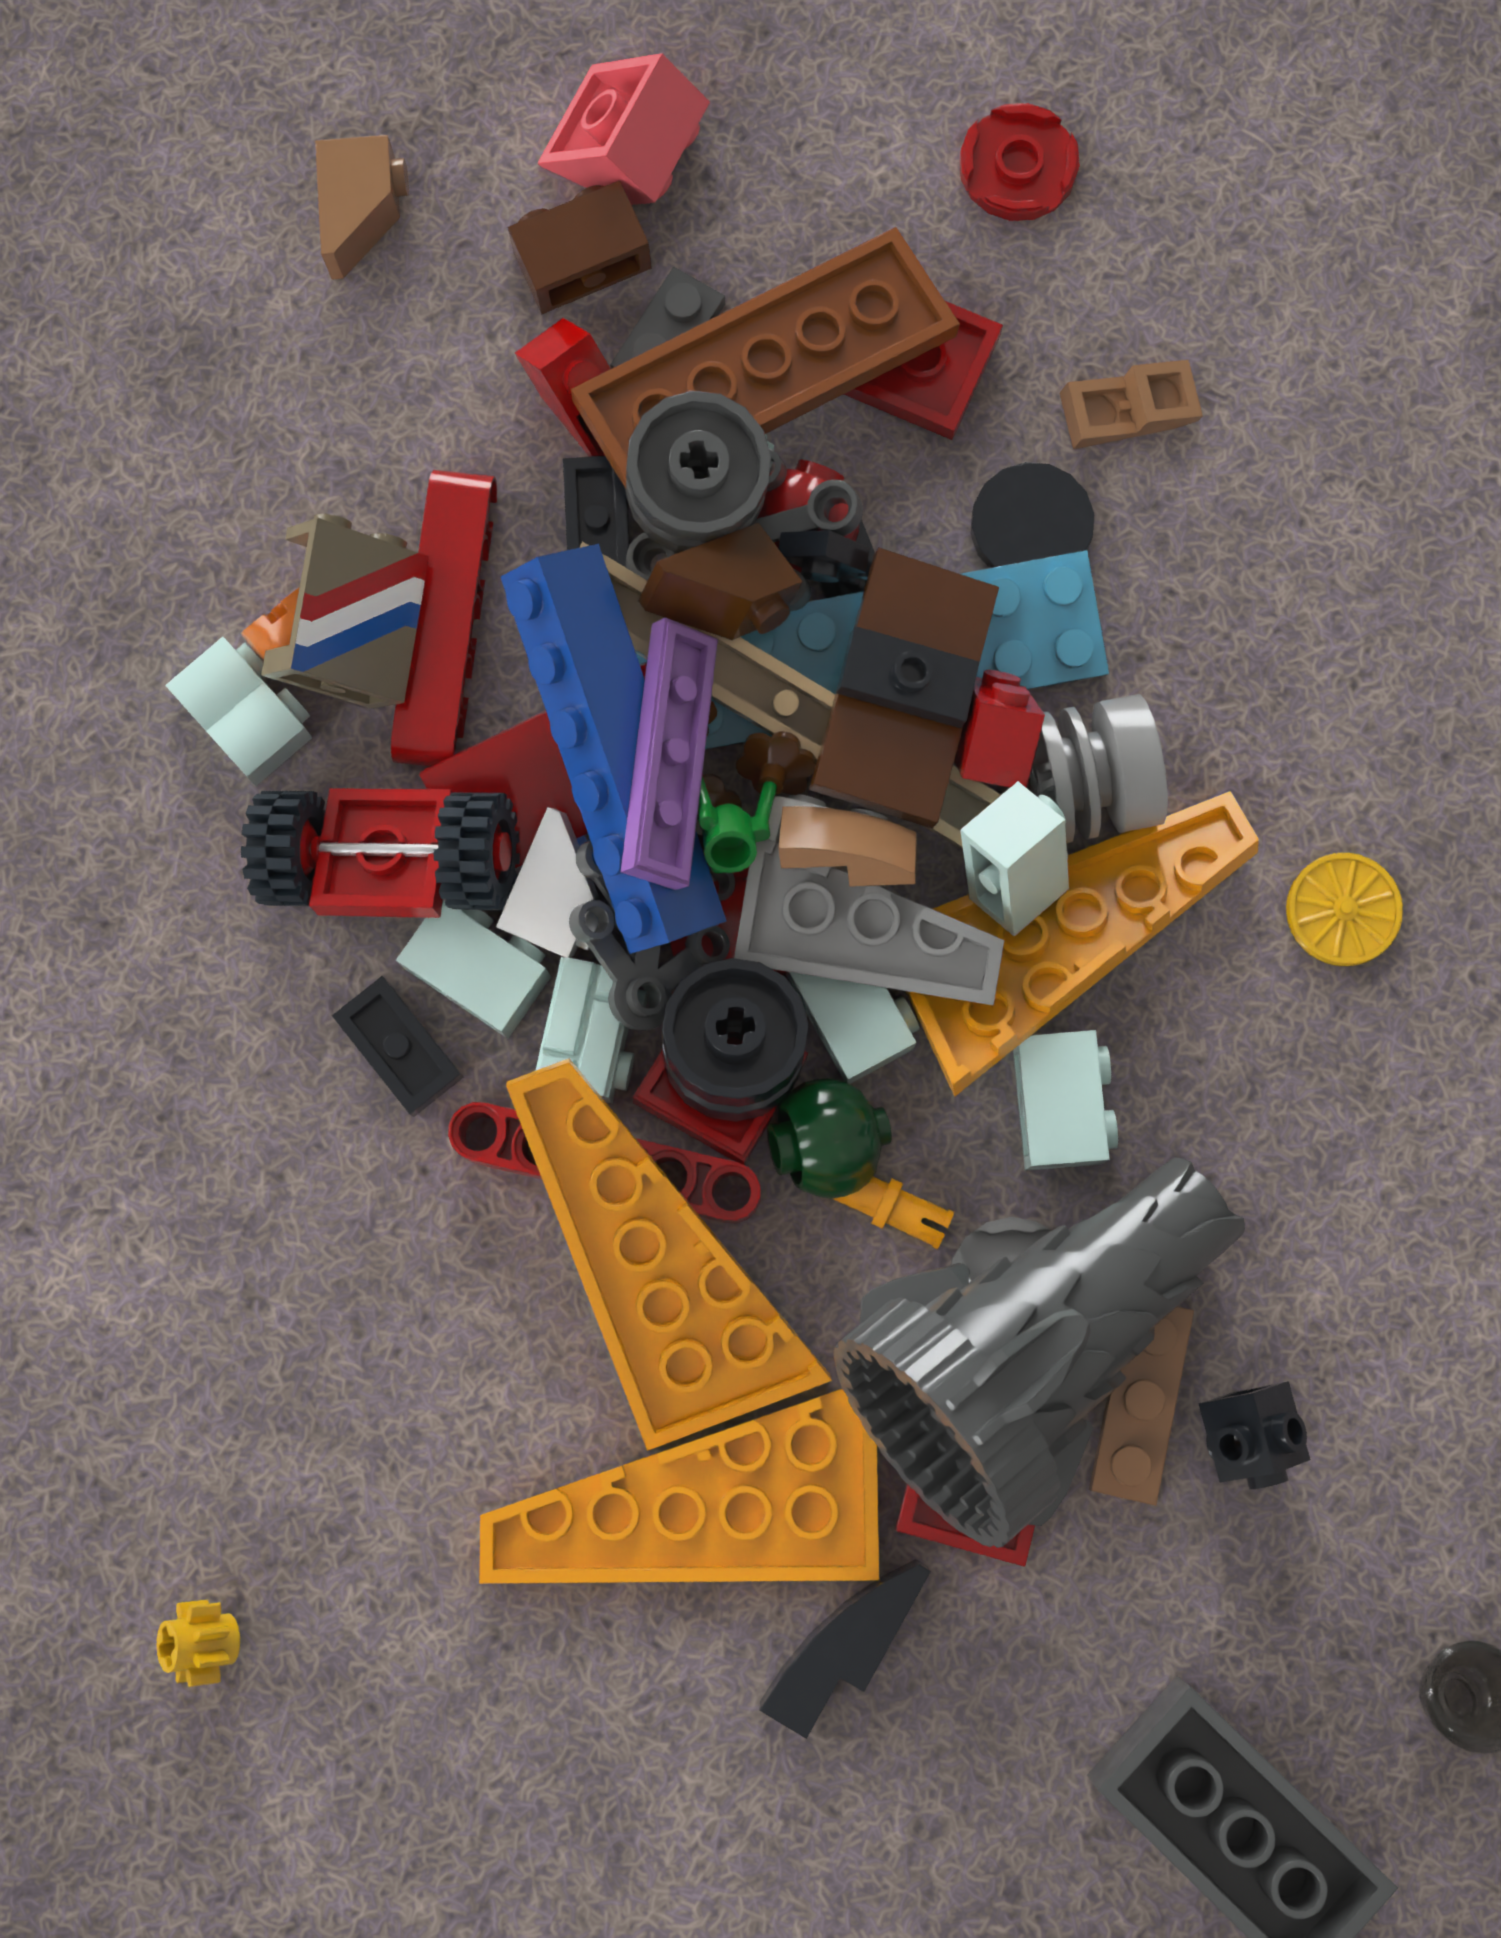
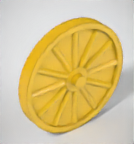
[1286,852,1403,966]

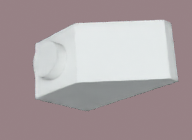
[496,807,599,958]

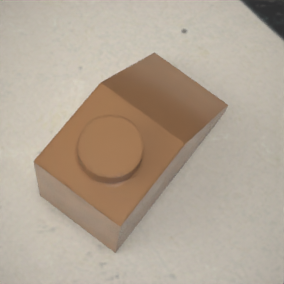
[315,135,409,279]

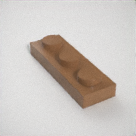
[1089,1307,1194,1506]

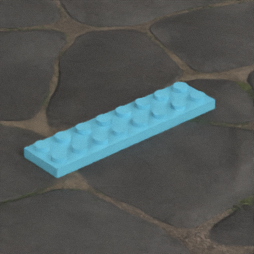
[636,550,1109,750]

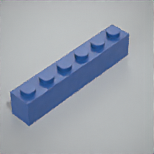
[500,544,727,954]

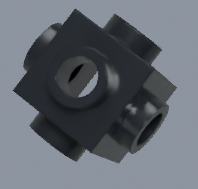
[1199,1381,1311,1489]

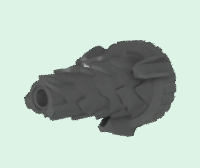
[833,1157,1245,1548]

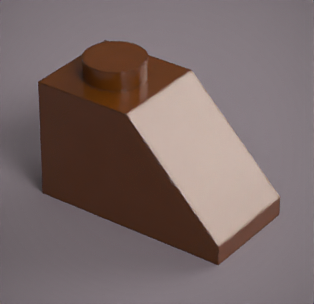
[638,523,803,640]

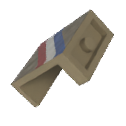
[261,514,429,709]

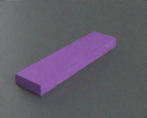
[621,618,718,890]

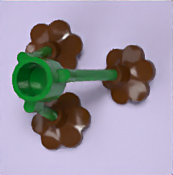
[696,700,817,873]

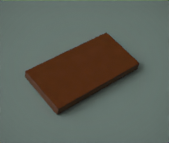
[809,547,999,829]

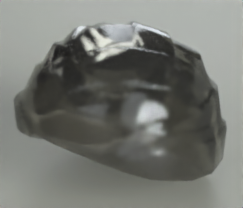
[1419,1641,1501,1755]

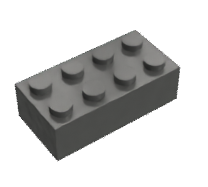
[1087,1676,1398,1938]

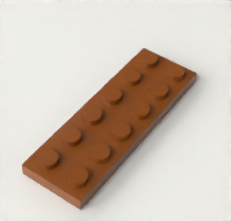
[571,227,960,489]

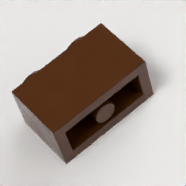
[507,180,652,315]

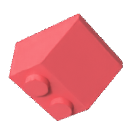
[537,53,710,205]

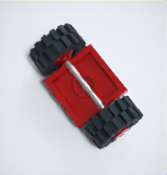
[241,788,520,918]

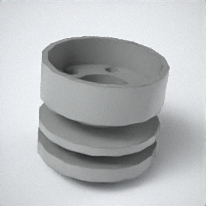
[1029,694,1168,843]

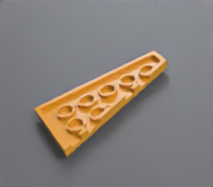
[905,791,1259,1097]
[506,1058,832,1451]
[479,1389,879,1584]

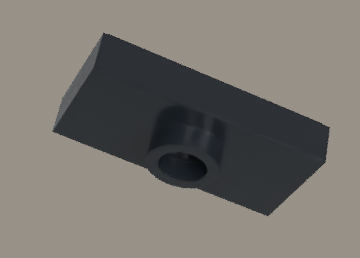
[836,626,979,728]

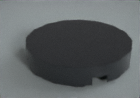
[970,462,1094,568]

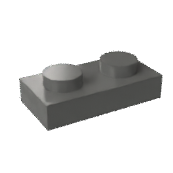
[610,267,726,369]

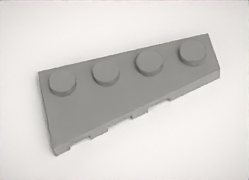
[734,839,1004,1005]

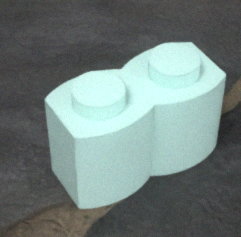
[165,637,312,786]

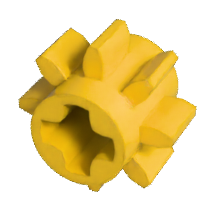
[156,1599,240,1687]

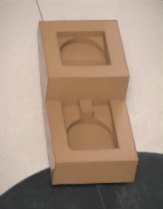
[1059,359,1203,449]
[778,806,917,887]

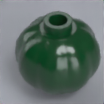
[767,1078,892,1199]

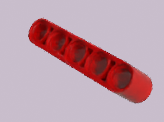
[391,470,497,767]
[448,1102,761,1224]

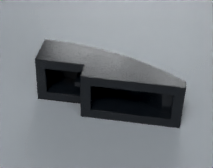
[759,1559,931,1739]

